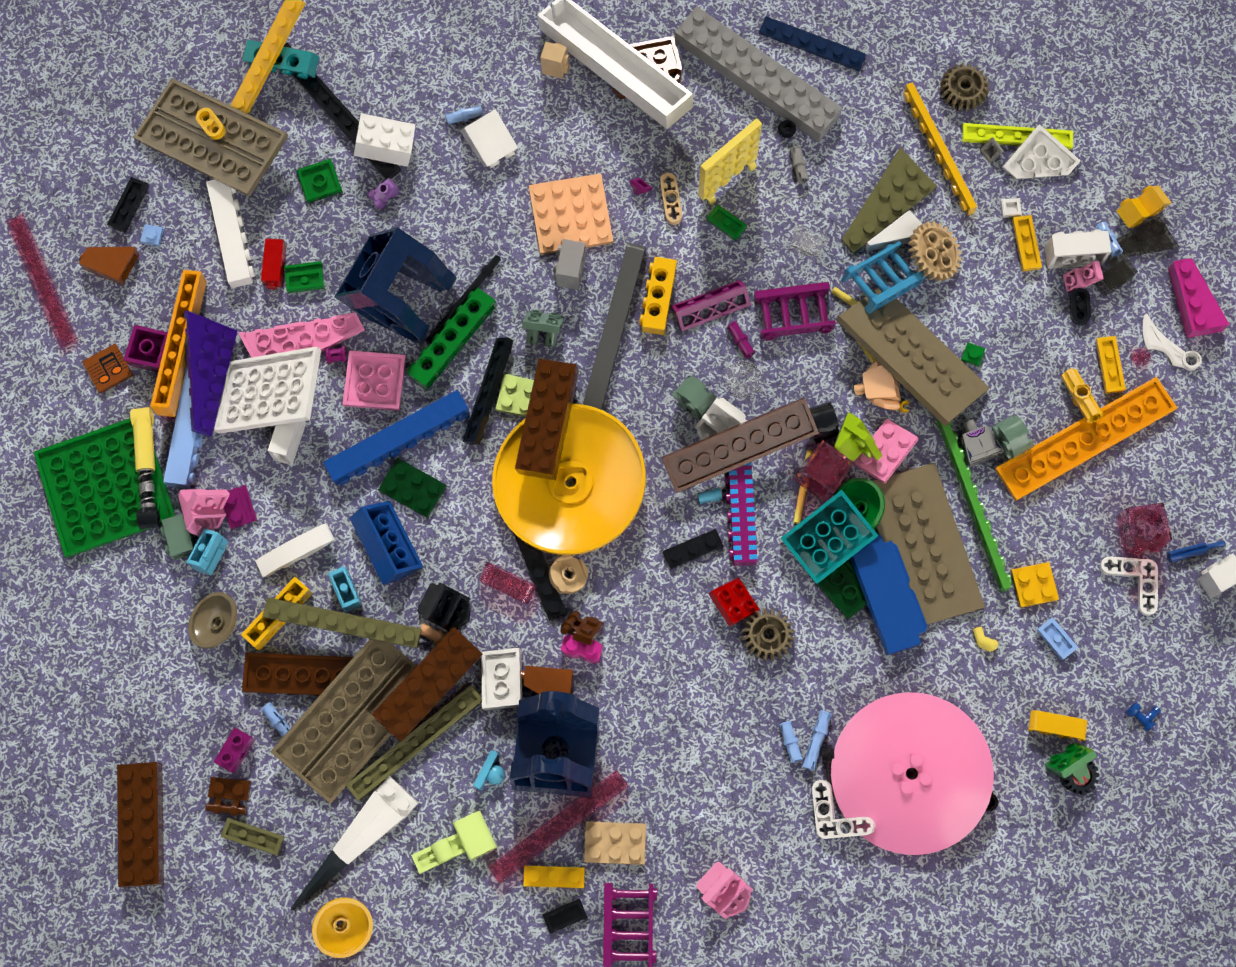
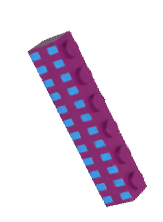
[725,462,758,566]

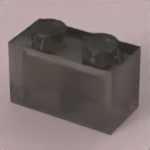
[1094,255,1138,298]

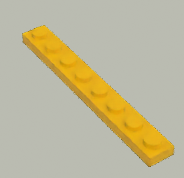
[230,0,306,114]
[903,82,977,216]

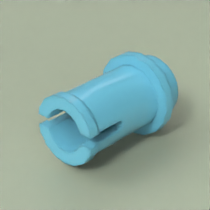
[697,487,722,505]

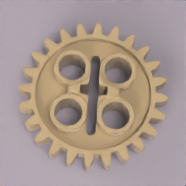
[908,221,962,282]

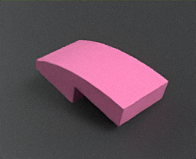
[1063,261,1104,292]

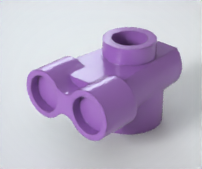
[367,178,398,210]

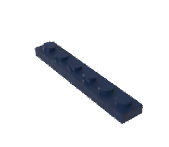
[759,16,866,71]

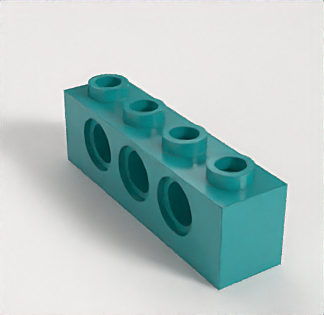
[242,39,320,79]

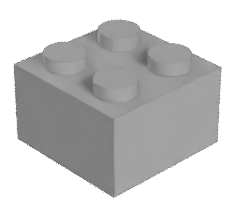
[553,239,586,290]

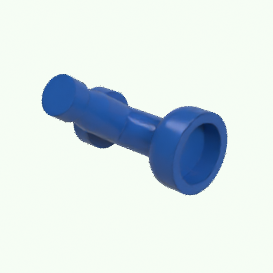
[1125,702,1161,732]

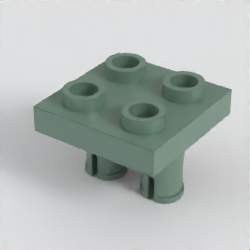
[522,310,565,347]

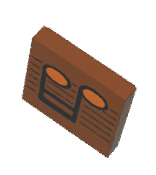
[82,343,134,394]

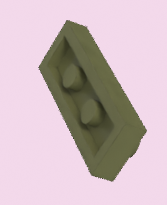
[221,818,285,856]

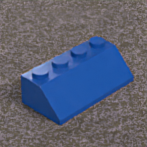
[349,501,423,585]

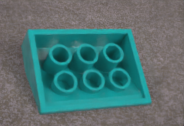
[780,490,878,584]

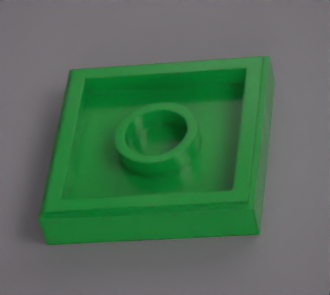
[296,158,343,204]

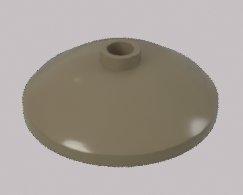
[188,592,237,649]

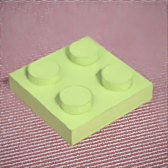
[495,374,534,417]

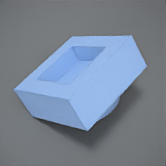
[140,224,164,246]

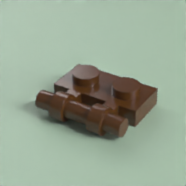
[560,611,604,646]
[206,777,251,816]

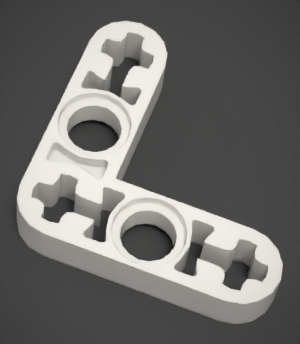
[1099,557,1158,616]
[812,780,876,839]

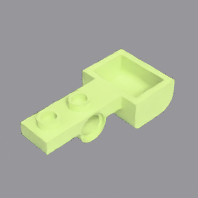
[411,811,497,874]

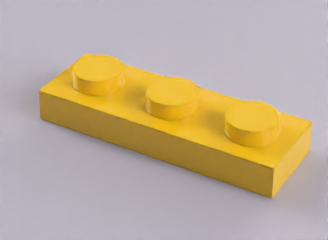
[1012,215,1042,272]
[1095,336,1126,394]
[523,866,585,888]

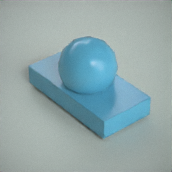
[473,750,505,791]

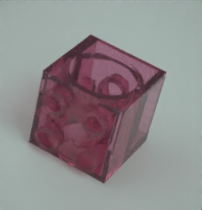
[792,440,854,501]
[1116,502,1173,556]

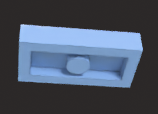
[1036,617,1078,660]

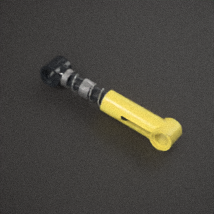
[130,407,161,529]

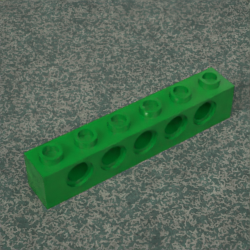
[407,288,497,391]

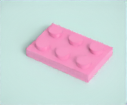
[853,418,918,484]

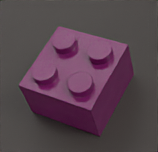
[123,325,168,372]

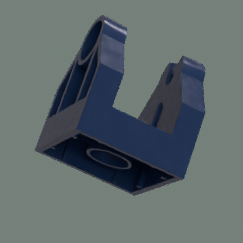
[334,227,457,343]
[510,691,600,798]

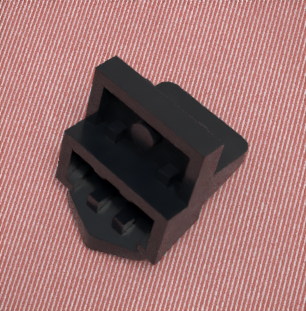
[417,582,471,631]

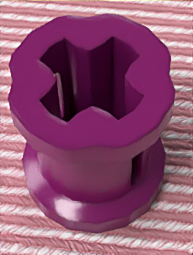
[326,346,347,365]

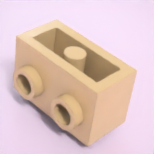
[540,42,570,79]

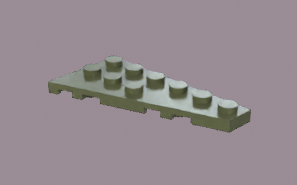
[842,147,937,255]

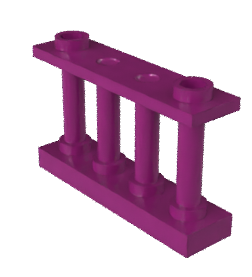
[754,282,836,341]
[603,883,657,967]

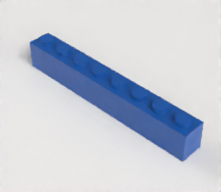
[323,389,470,485]

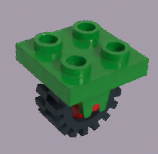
[1045,743,1100,795]

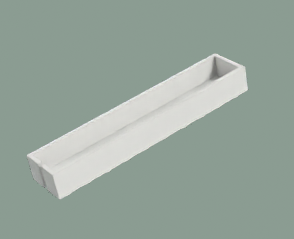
[537,0,693,129]

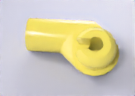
[973,627,998,651]

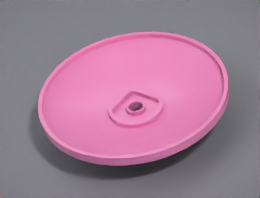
[831,692,994,855]

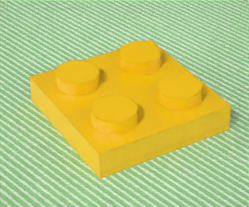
[1011,562,1059,608]

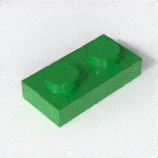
[706,204,747,241]

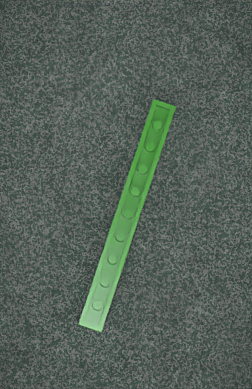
[935,417,1012,593]

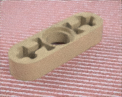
[660,173,682,225]

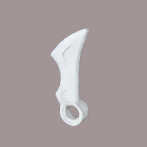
[1142,314,1202,371]

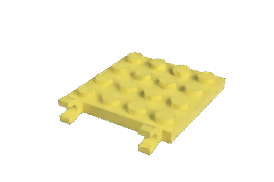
[698,118,762,206]

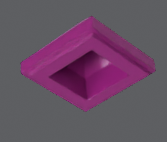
[630,177,653,195]

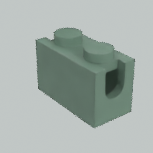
[160,514,195,560]

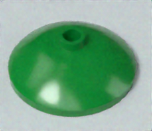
[833,478,885,529]

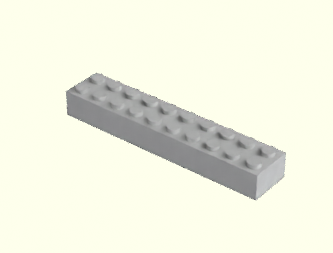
[674,6,842,143]

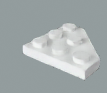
[1002,124,1081,179]

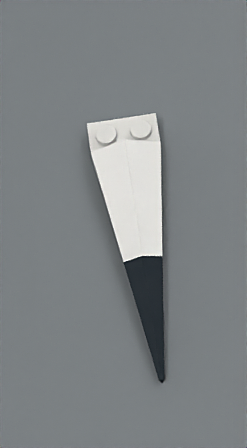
[291,776,419,910]

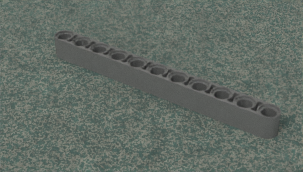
[583,242,646,409]

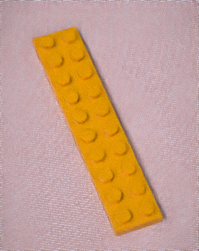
[995,377,1178,502]

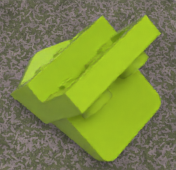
[834,412,883,466]

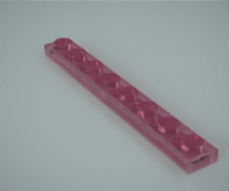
[6,214,79,349]
[488,770,629,884]

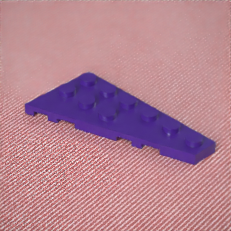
[184,310,238,437]

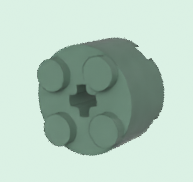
[672,376,716,420]
[992,414,1034,460]

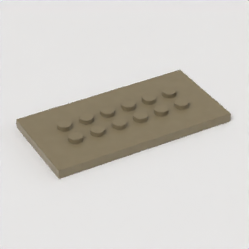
[133,78,289,197]
[836,288,990,426]
[872,463,985,625]
[270,639,417,804]

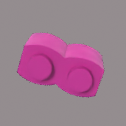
[561,635,603,663]

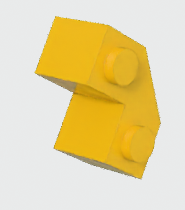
[1116,185,1171,228]

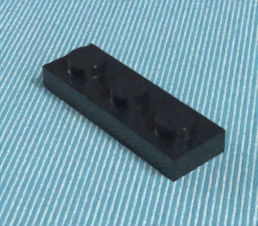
[107,177,149,234]
[663,529,724,570]

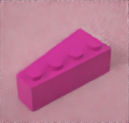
[1168,258,1230,338]

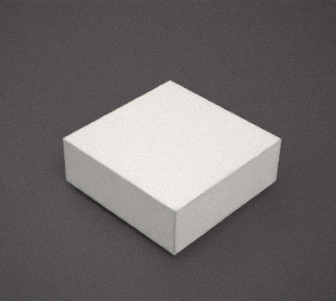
[1001,198,1022,218]

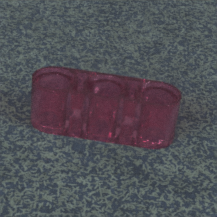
[479,562,537,604]

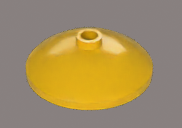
[312,897,373,958]

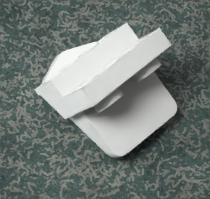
[695,398,747,440]

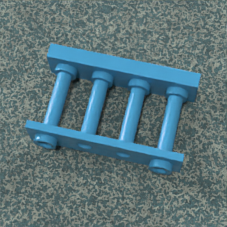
[841,241,926,314]

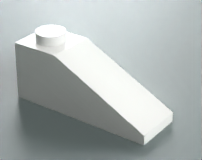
[865,210,922,252]

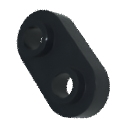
[1070,288,1091,326]

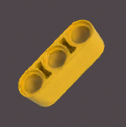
[1028,710,1088,741]

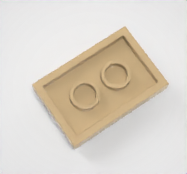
[584,822,646,865]

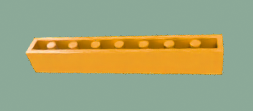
[150,270,207,417]

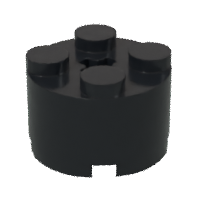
[809,401,839,444]

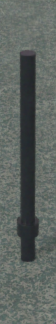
[426,255,501,343]

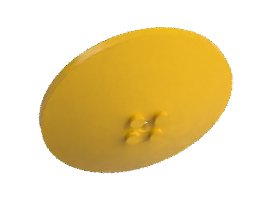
[492,404,646,555]

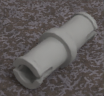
[790,146,809,184]

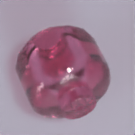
[1131,347,1151,366]

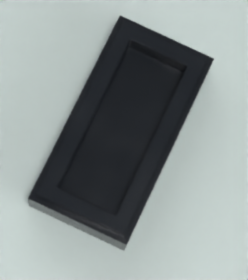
[543,899,588,934]

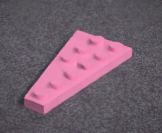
[239,312,365,358]

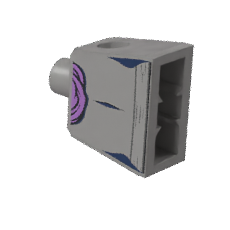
[960,419,1004,467]

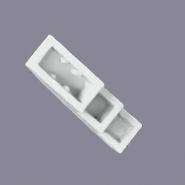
[255,523,335,577]

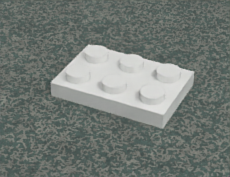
[481,648,522,711]

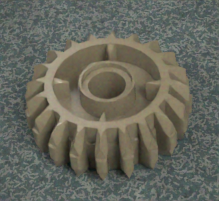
[940,63,989,112]
[742,609,795,662]

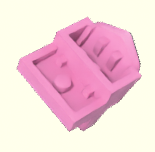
[178,489,230,537]
[696,862,753,919]

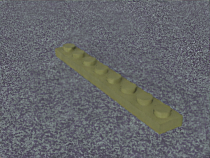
[262,597,422,649]
[346,685,482,801]

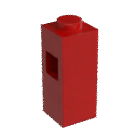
[261,238,287,290]

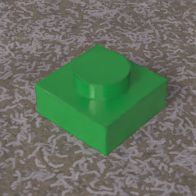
[961,342,986,367]

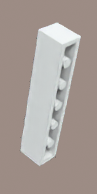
[206,180,255,288]

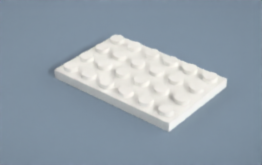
[214,347,321,434]

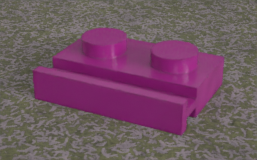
[223,484,258,530]

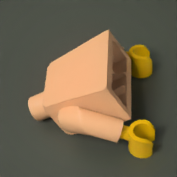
[854,360,910,413]

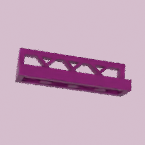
[671,280,751,331]

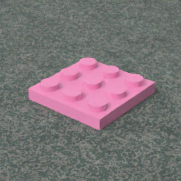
[343,350,406,411]

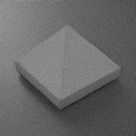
[980,137,1004,164]

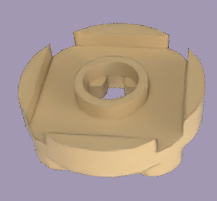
[549,555,588,594]

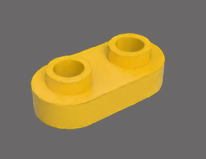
[196,108,226,140]

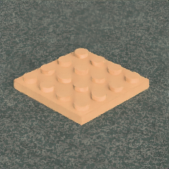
[529,174,613,255]

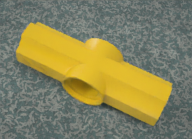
[1061,368,1103,423]

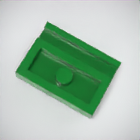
[284,261,325,293]

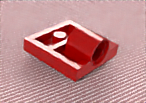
[708,577,760,627]

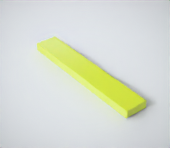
[962,123,1073,150]

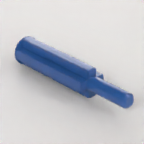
[1166,541,1225,563]

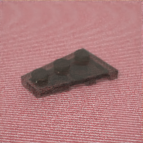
[1116,216,1180,259]

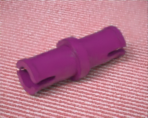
[726,321,755,359]

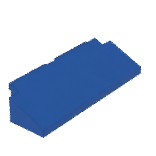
[850,534,927,656]

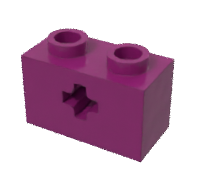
[214,727,255,774]

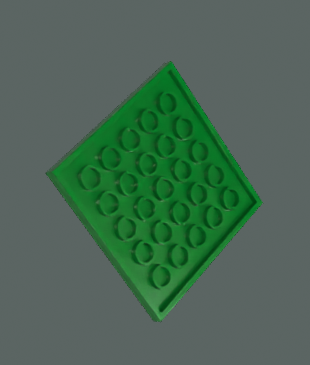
[33,418,176,558]

